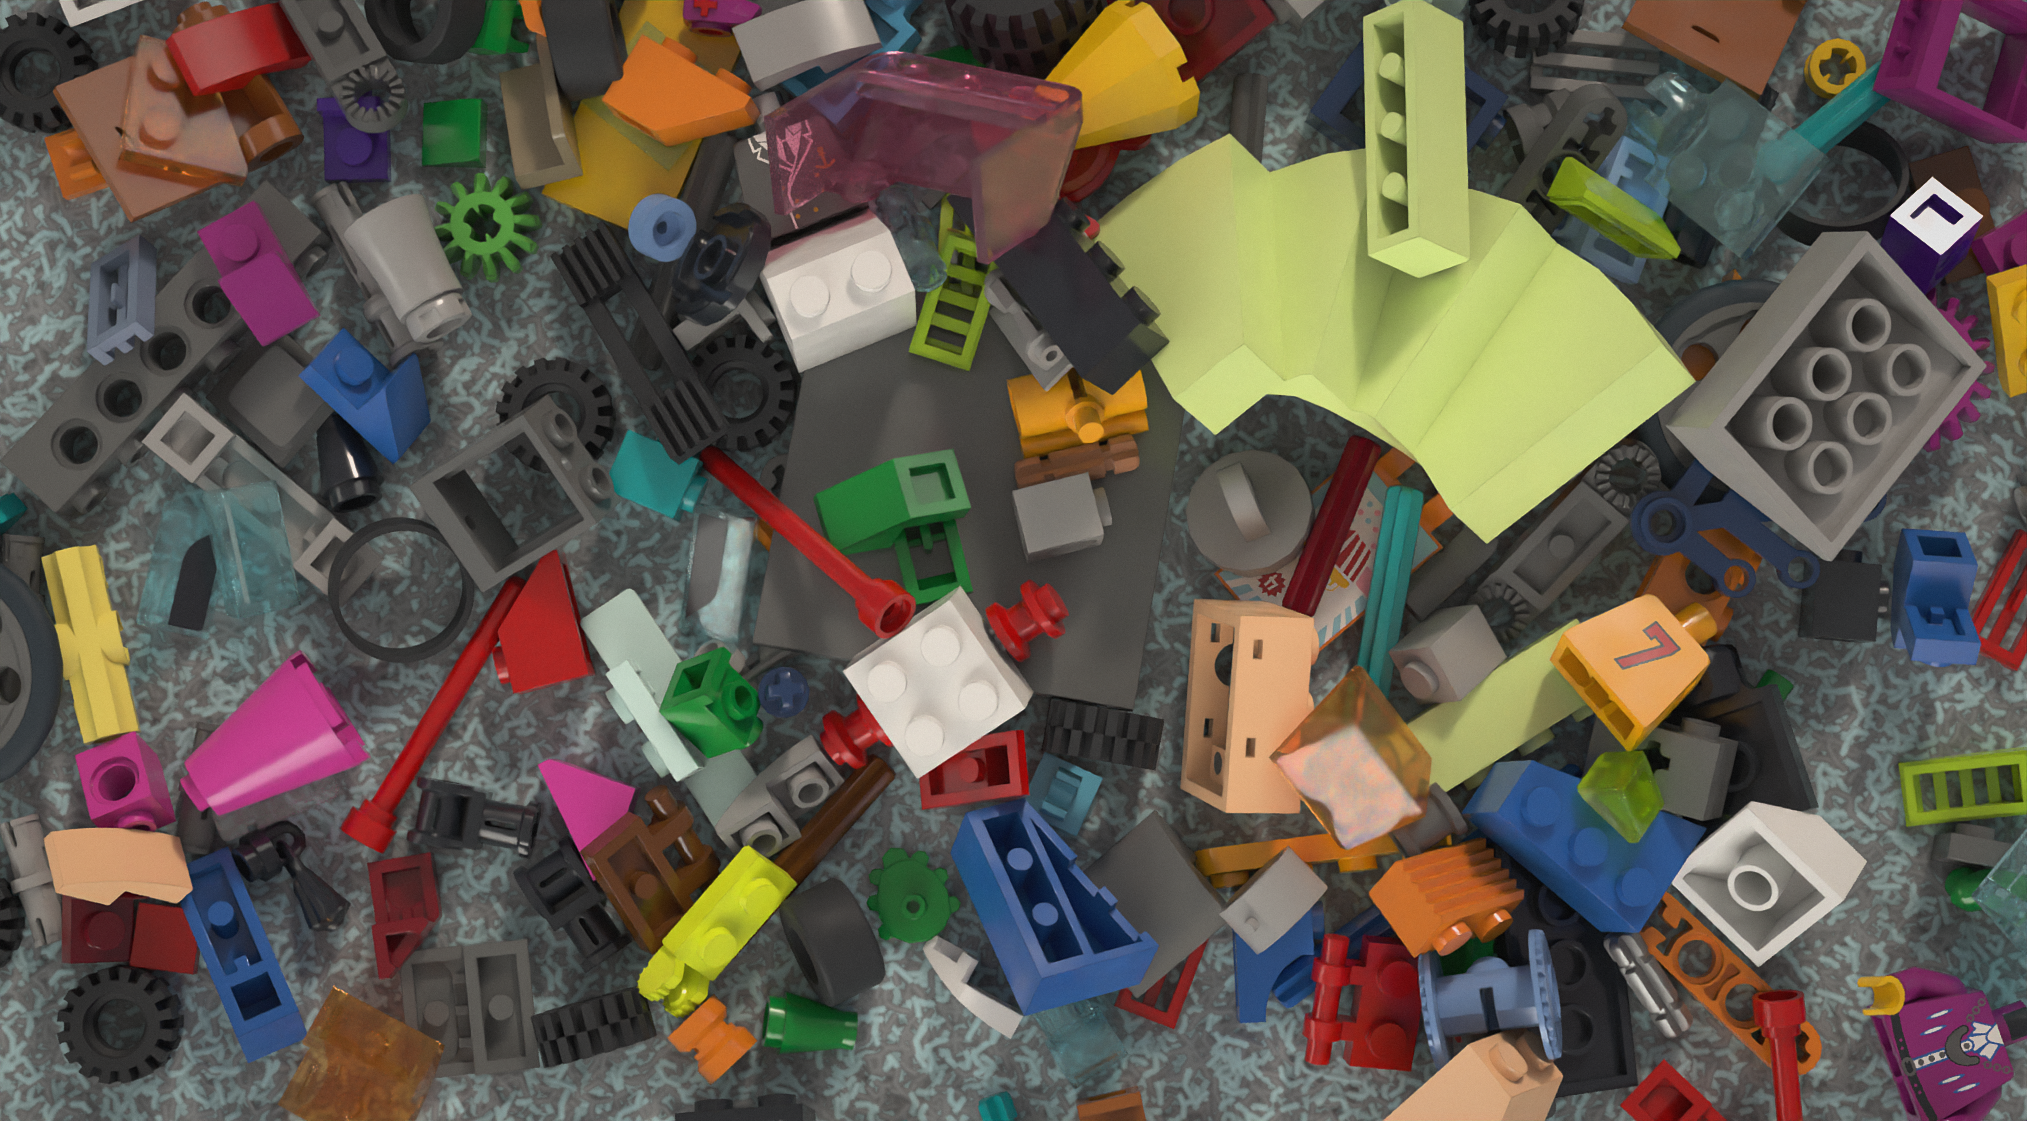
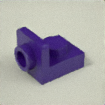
[317,90,391,184]

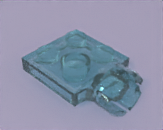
[1626,72,1831,261]

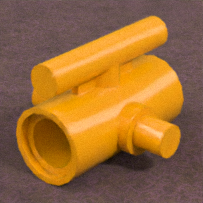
[1007,367,1149,459]

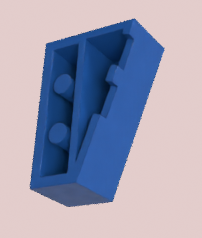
[1461,760,1707,933]

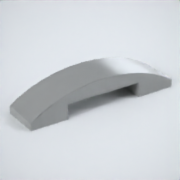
[142,393,384,608]

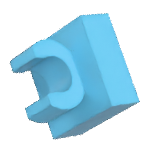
[1025,752,1103,836]

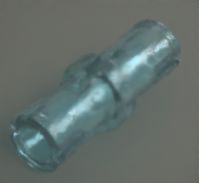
[875,185,947,292]

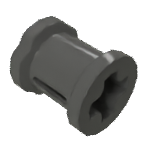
[1381,782,1468,858]

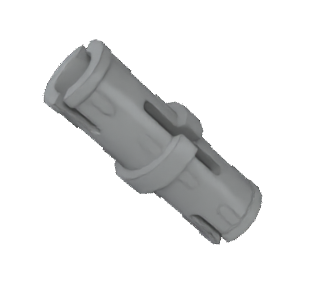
[0,813,62,948]

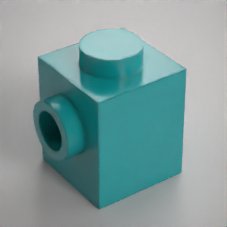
[609,429,709,522]

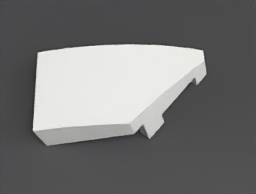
[923,935,1023,1039]

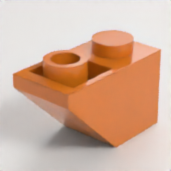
[602,34,761,147]

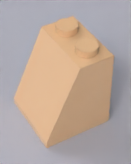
[1383,1028,1563,1121]

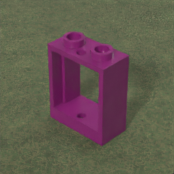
[1873,0,2027,144]

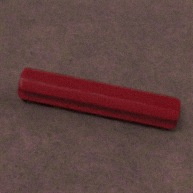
[1282,435,1381,617]

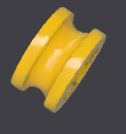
[1804,38,1866,100]

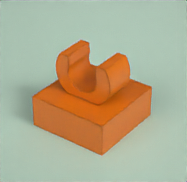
[44,128,109,200]

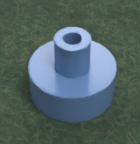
[628,193,696,262]

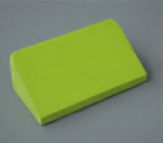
[1547,157,1681,260]

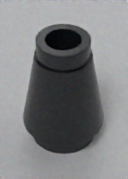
[316,414,384,513]

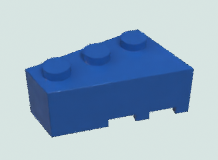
[950,798,1159,1016]

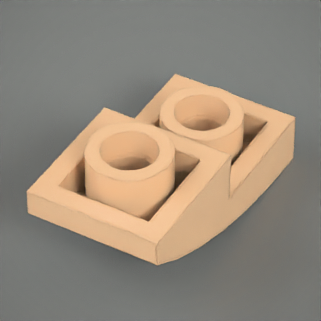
[43,828,193,905]

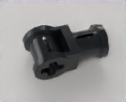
[406,776,541,859]
[513,835,633,973]

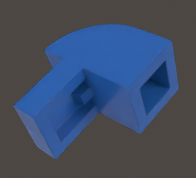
[1890,528,1981,667]

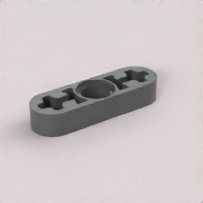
[1499,84,1628,236]

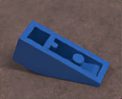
[179,846,309,1063]

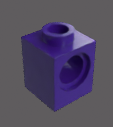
[1880,177,1983,295]

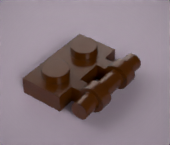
[579,784,721,955]

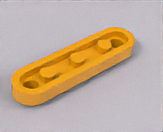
[1194,827,1452,889]

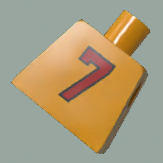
[1549,594,1717,753]

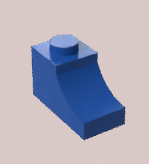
[1230,890,1325,1023]

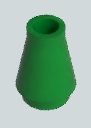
[761,991,858,1055]

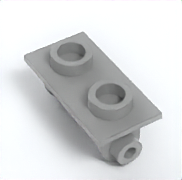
[984,268,1073,391]

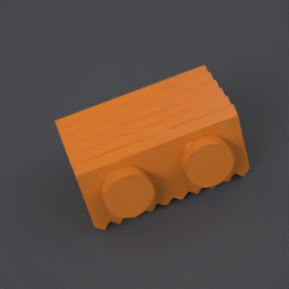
[1368,838,1524,958]

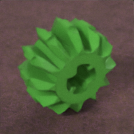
[434,173,542,283]

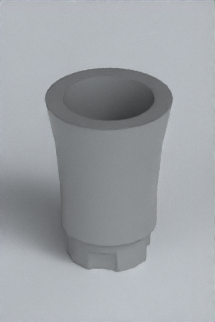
[343,194,472,344]

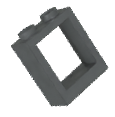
[408,394,621,593]

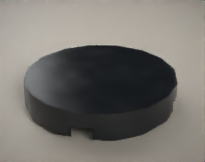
[672,202,771,327]

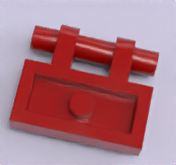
[1302,933,1422,1072]

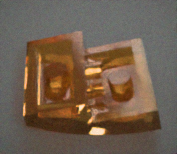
[277,986,445,1121]

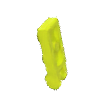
[637,845,797,1018]

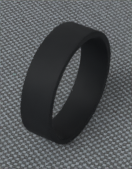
[1762,121,1909,246]
[328,517,474,663]

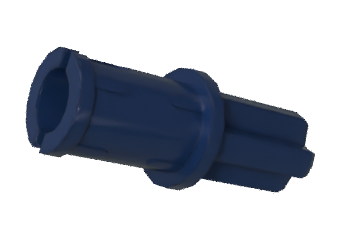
[758,667,810,718]

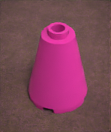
[180,650,371,816]

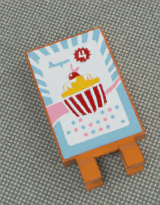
[1214,447,1454,652]

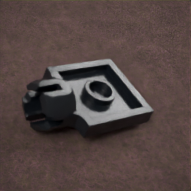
[1662,644,1819,847]

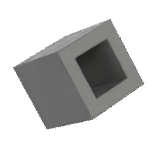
[1388,604,1507,705]

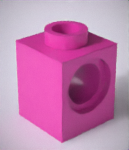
[75,731,176,832]

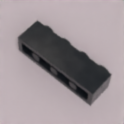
[946,144,1170,395]

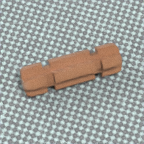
[1014,434,1140,489]

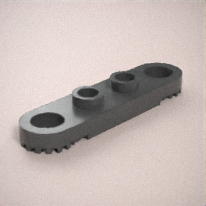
[277,0,408,133]
[1464,439,1661,644]

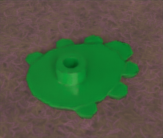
[866,848,961,944]

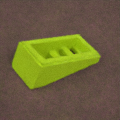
[908,227,998,371]
[1898,747,2027,827]

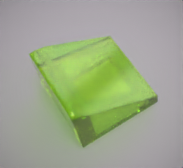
[1577,751,1665,843]

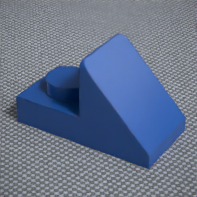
[298,327,431,464]

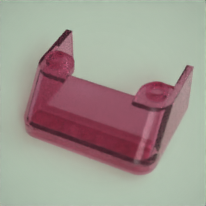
[764,51,1084,264]

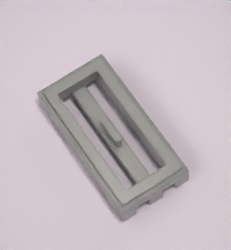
[1528,30,1661,104]

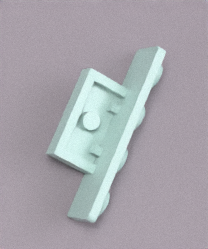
[580,589,758,828]

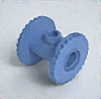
[1418,929,1562,1071]

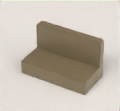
[499,34,583,190]

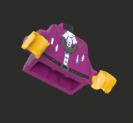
[1857,966,2027,1121]

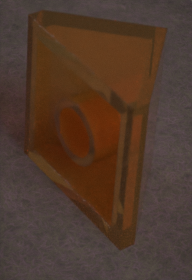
[1269,665,1432,850]

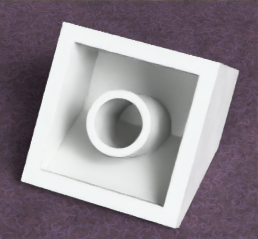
[1672,801,1867,967]

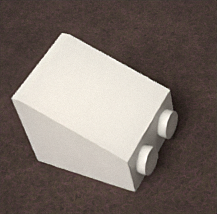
[759,208,917,373]

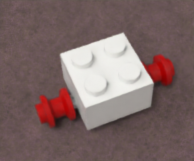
[820,579,1069,779]

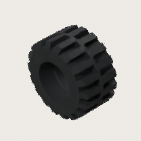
[944,0,1108,73]

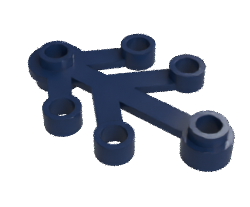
[1629,458,1887,598]

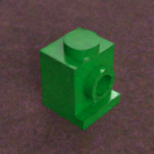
[659,646,764,759]

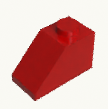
[492,549,595,694]

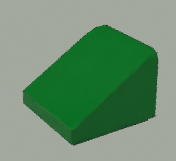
[422,98,488,168]

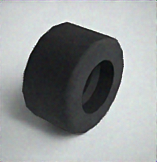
[541,0,628,102]
[779,878,886,1007]

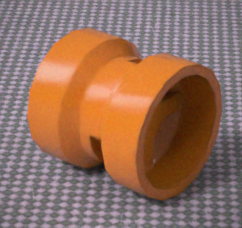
[667,994,758,1085]

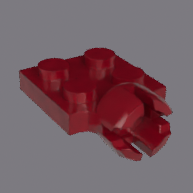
[1107,0,1279,86]

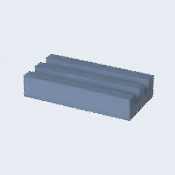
[87,234,157,366]

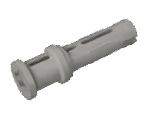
[311,181,444,369]

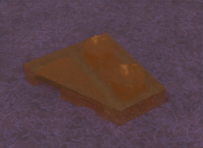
[118,34,248,187]

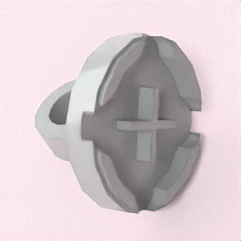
[1186,449,1315,578]

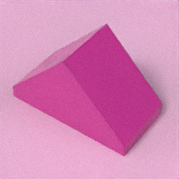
[538,759,641,881]

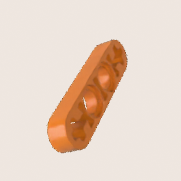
[1639,892,1822,1075]

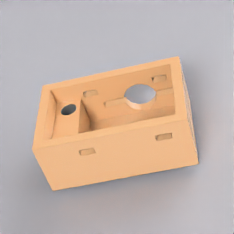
[1180,599,1319,814]

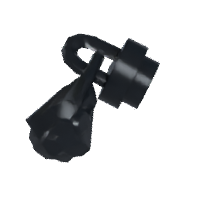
[232,820,351,933]

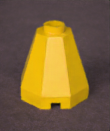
[1033,0,1200,150]

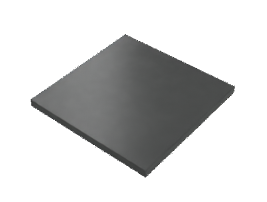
[752,286,1185,712]

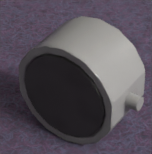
[1219,846,1328,955]

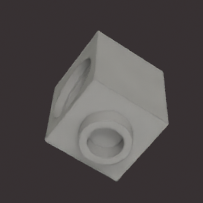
[1011,472,1112,563]

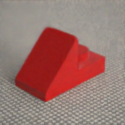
[919,730,1030,810]

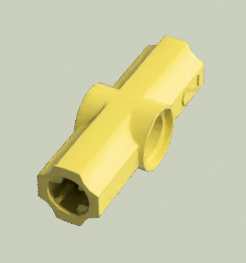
[41,545,141,745]

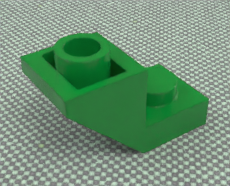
[813,449,971,555]

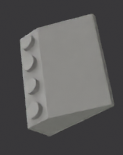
[1665,231,1987,561]

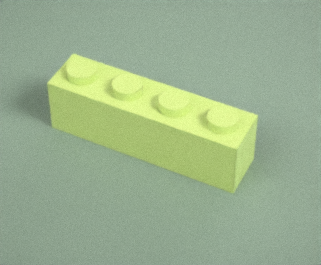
[1363,0,1470,278]
[1353,619,1594,816]

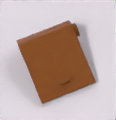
[1621,0,1808,102]
[53,1,304,223]

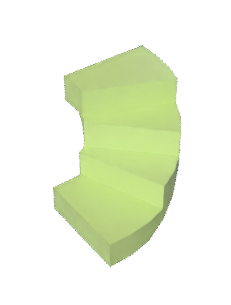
[1091,133,1696,544]

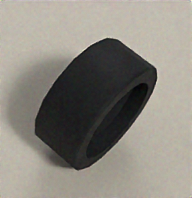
[364,0,486,65]

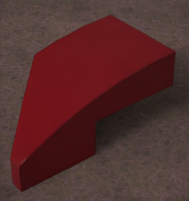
[367,852,442,980]

